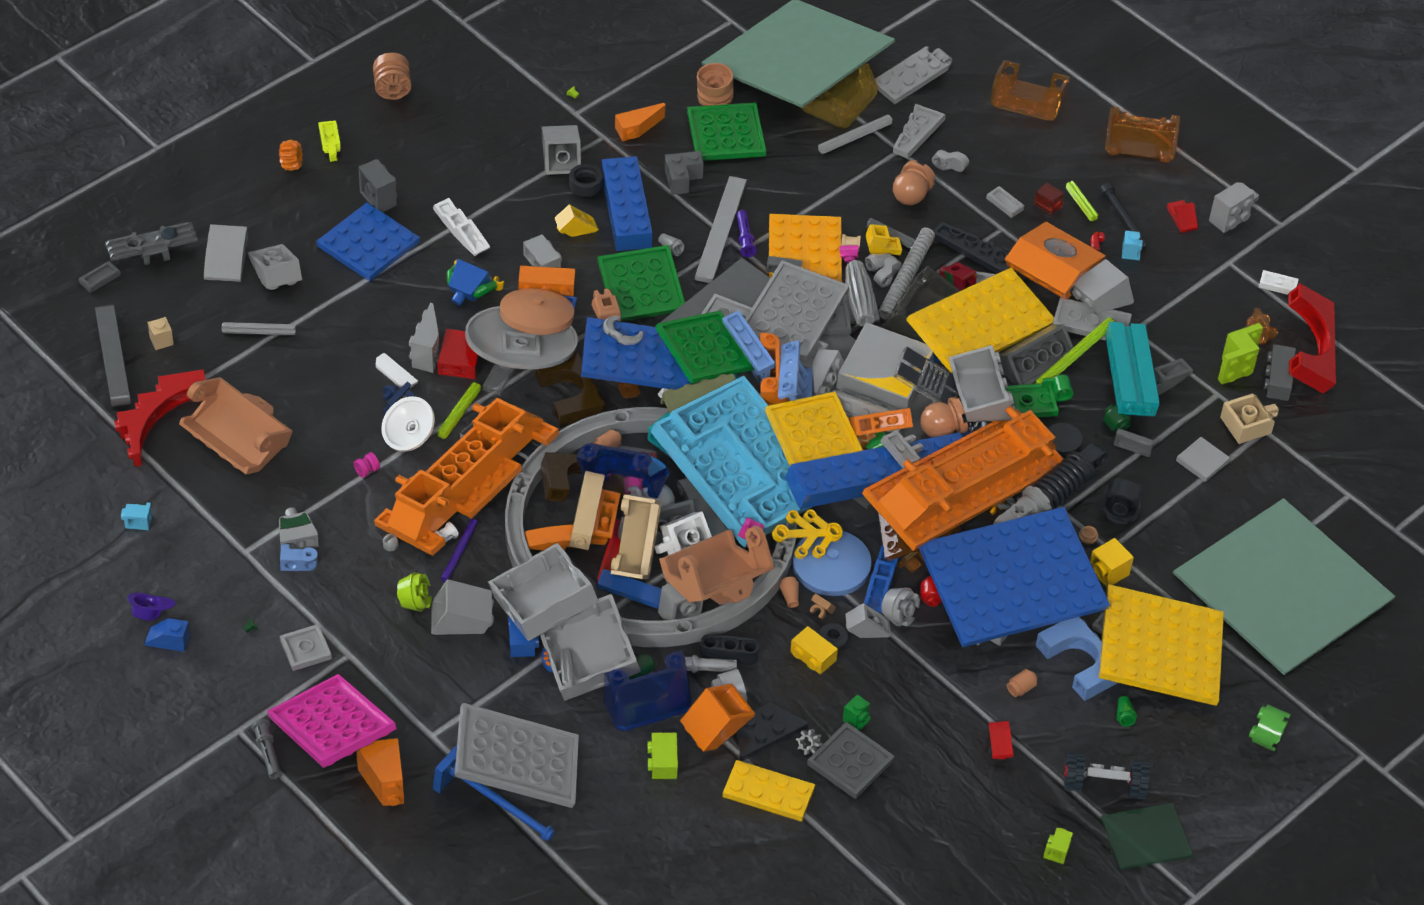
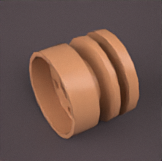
[373,52,411,99]
[697,63,734,106]

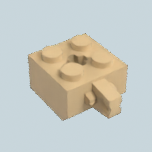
[1220,393,1279,444]

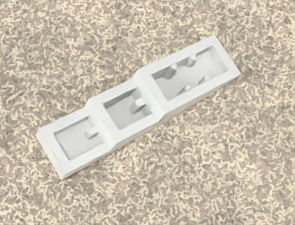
[433,198,490,256]

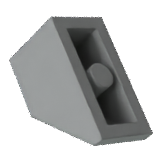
[845,603,891,638]

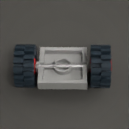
[1064,753,1150,799]

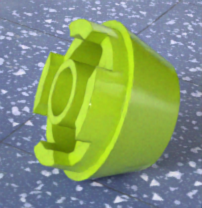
[397,572,432,612]

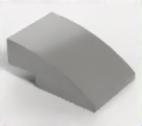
[204,224,248,282]

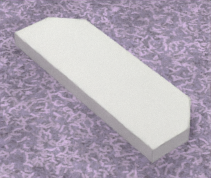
[376,353,418,388]

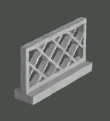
[832,387,912,433]

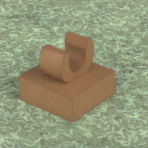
[810,593,836,619]

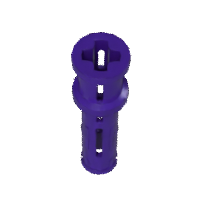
[736,210,757,257]

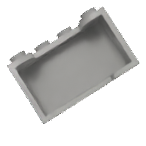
[948,345,1016,422]

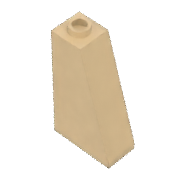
[569,471,605,550]

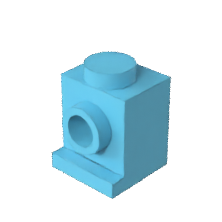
[1122,231,1143,260]
[121,502,153,530]

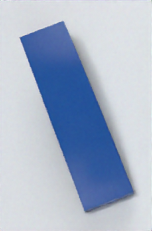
[864,545,899,615]

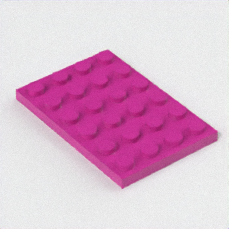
[267,674,397,768]

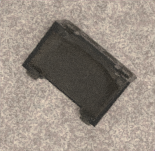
[882,265,960,344]

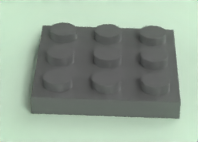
[807,722,895,799]

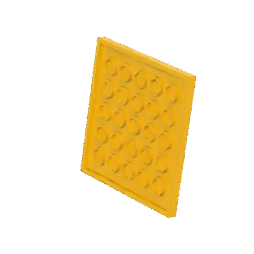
[1098,584,1224,706]

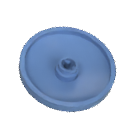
[792,531,871,596]

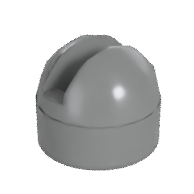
[383,534,399,551]

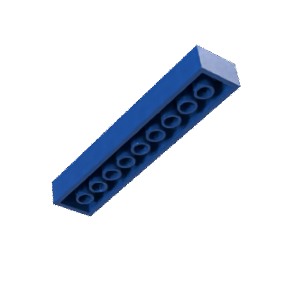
[785,432,963,509]

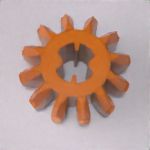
[279,140,303,171]

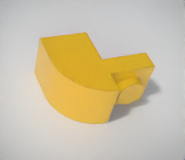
[866,224,902,255]

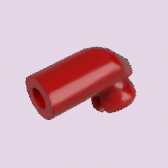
[1090,231,1105,252]

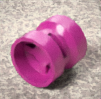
[353,452,380,478]

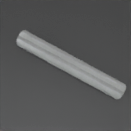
[222,322,296,335]

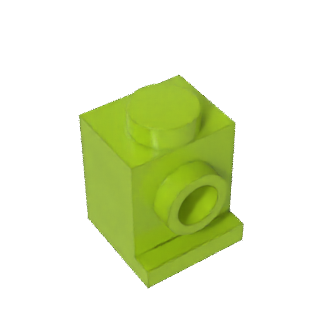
[1043,828,1073,864]

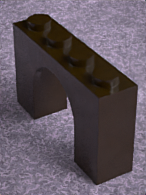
[534,351,605,428]
[540,452,626,507]

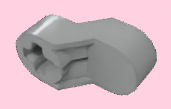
[932,150,969,172]
[874,256,901,288]

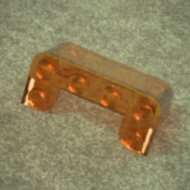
[990,60,1070,121]

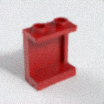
[438,329,479,379]

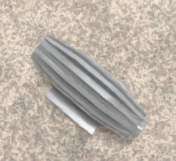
[843,260,880,327]

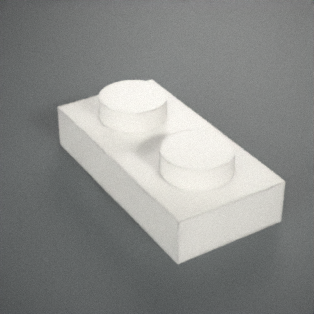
[1259,270,1299,295]

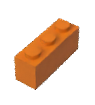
[519,266,575,297]

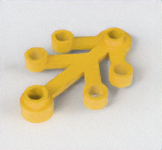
[772,509,842,559]

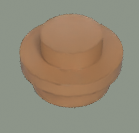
[1079,526,1098,544]

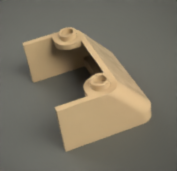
[611,495,661,579]

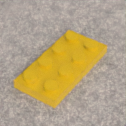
[723,760,815,822]

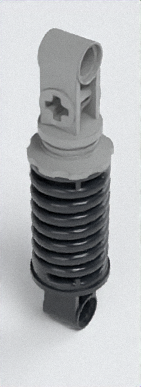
[994,443,1108,524]

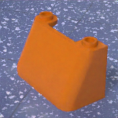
[759,333,790,406]

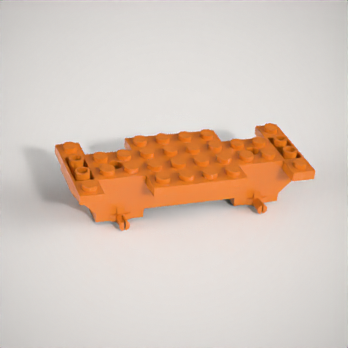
[374,398,559,556]

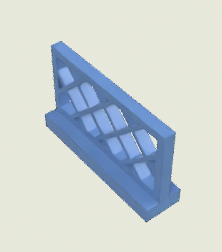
[722,310,776,385]

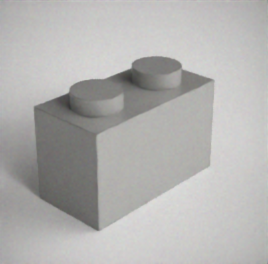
[523,234,562,268]

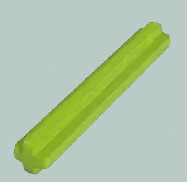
[437,382,481,439]

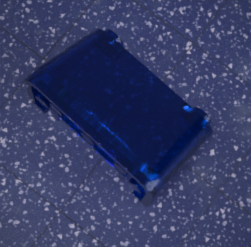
[576,443,669,498]
[604,650,692,731]

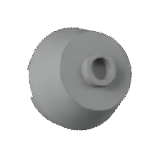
[882,588,920,626]

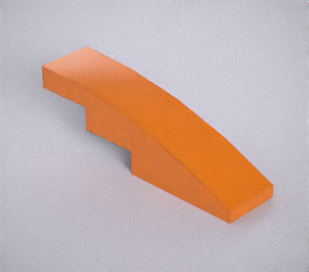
[524,525,608,551]

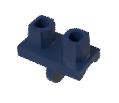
[382,381,416,414]

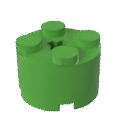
[1249,704,1291,752]

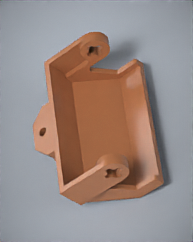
[179,377,293,474]
[659,526,774,605]

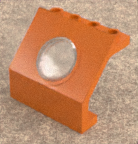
[1005,222,1106,300]

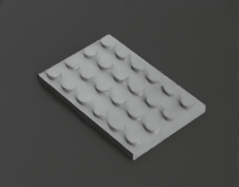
[745,260,849,361]
[455,703,579,808]

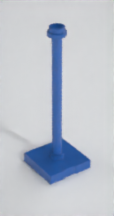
[433,745,555,841]

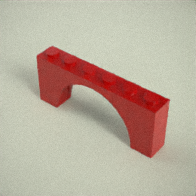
[1288,283,1336,394]

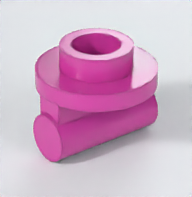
[840,245,858,263]

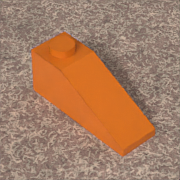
[615,103,665,141]
[849,408,913,436]
[592,489,621,539]

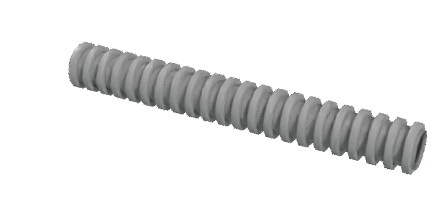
[878,228,935,320]

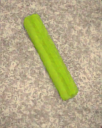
[1066,181,1098,221]

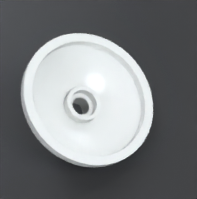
[382,397,435,452]

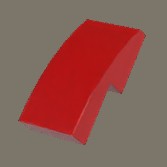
[988,721,1013,759]

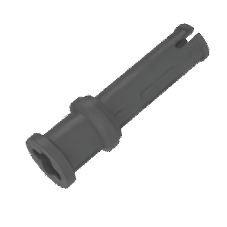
[251,719,282,779]

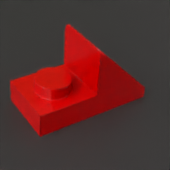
[1167,200,1198,233]

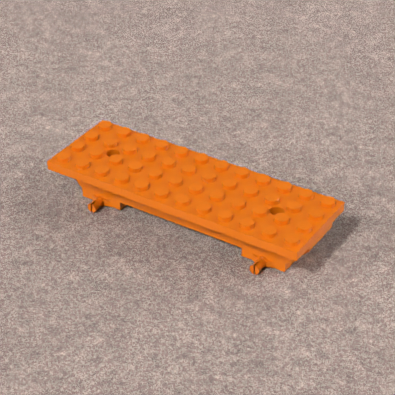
[862,406,1063,551]

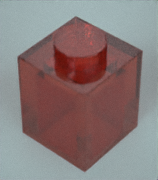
[1034,183,1064,214]

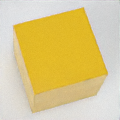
[1090,538,1134,587]

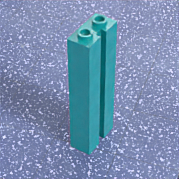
[1105,322,1159,416]

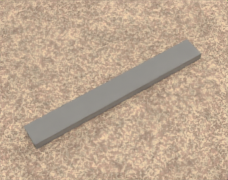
[695,176,747,283]

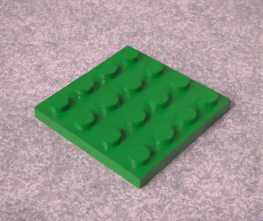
[687,103,766,161]
[597,245,685,322]
[655,310,754,384]

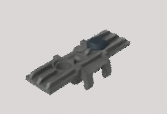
[105,222,198,265]

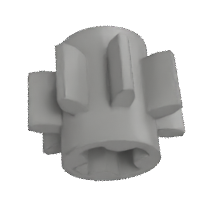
[796,729,823,755]

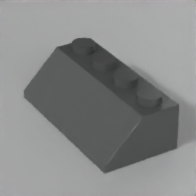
[998,324,1073,385]

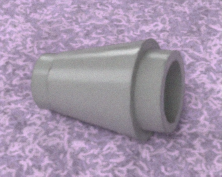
[658,233,684,256]
[865,253,892,272]

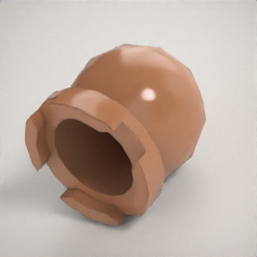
[892,160,935,205]
[920,396,968,438]

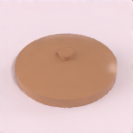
[500,288,574,335]

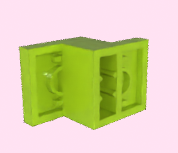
[1218,323,1263,384]

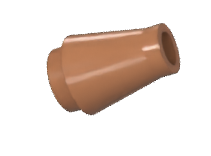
[779,577,799,608]

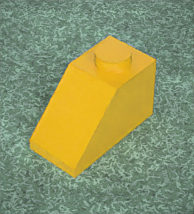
[555,204,599,237]

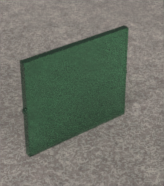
[1101,803,1193,870]

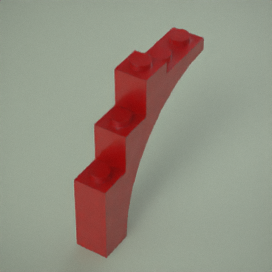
[114,369,205,467]

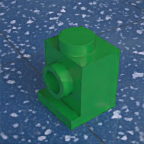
[842,694,871,731]

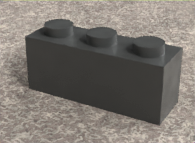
[1264,344,1296,401]

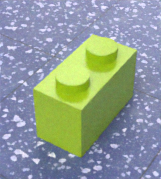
[647,733,678,779]

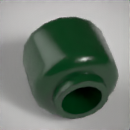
[1103,405,1131,432]

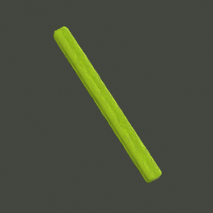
[1035,317,1115,384]

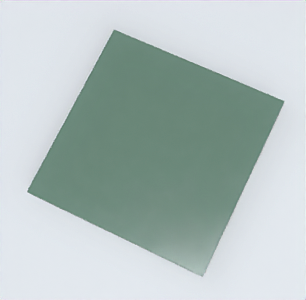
[702,0,895,108]
[1173,498,1396,675]

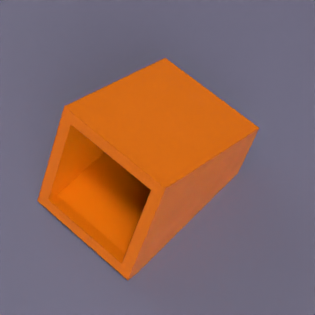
[680,684,756,752]
[356,738,404,806]

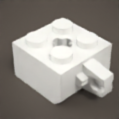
[654,511,712,555]

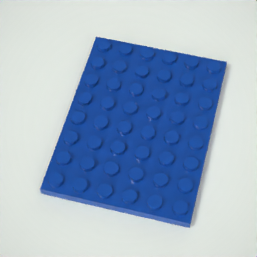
[919,507,1110,647]

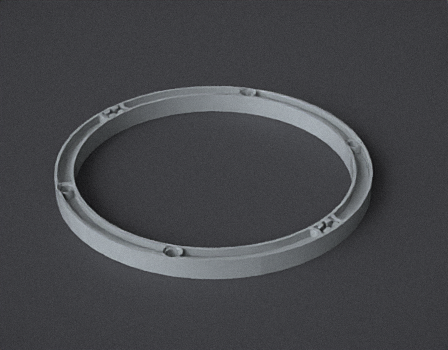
[505,407,797,647]

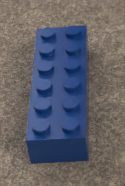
[601,156,652,251]

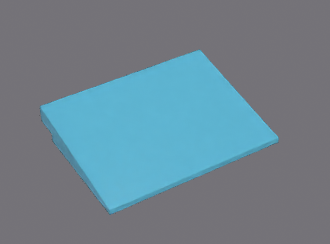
[651,376,811,548]

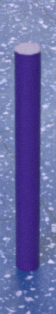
[441,519,478,582]

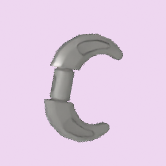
[603,316,643,345]

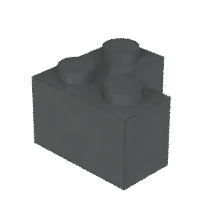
[665,151,704,195]

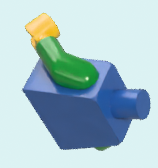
[447,259,504,306]

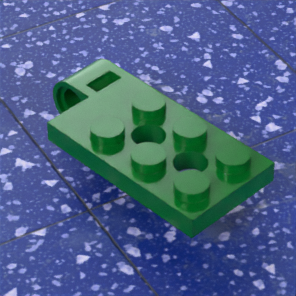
[1005,375,1074,417]

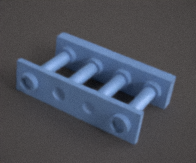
[778,340,815,401]

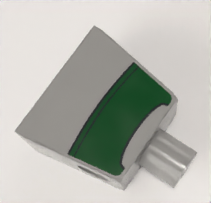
[279,508,319,549]

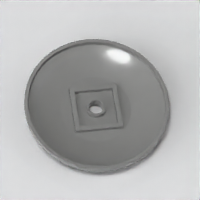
[465,306,578,369]

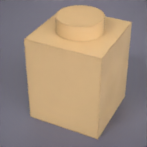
[148,317,174,350]

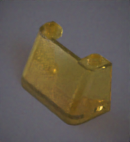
[802,63,877,128]

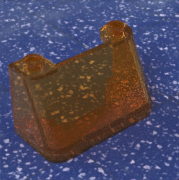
[1105,107,1180,162]

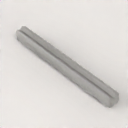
[818,114,892,154]

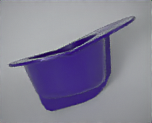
[127,592,176,621]

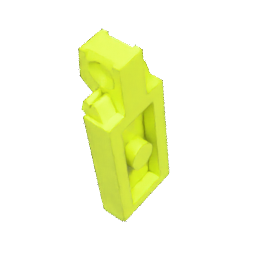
[318,121,341,162]

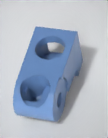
[280,544,318,571]

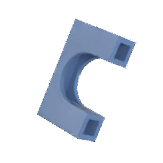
[1036,617,1118,701]

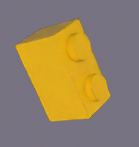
[790,626,838,675]

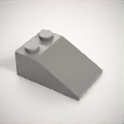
[248,244,302,289]

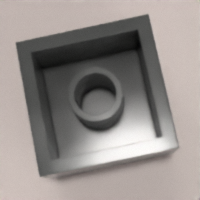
[358,159,398,212]

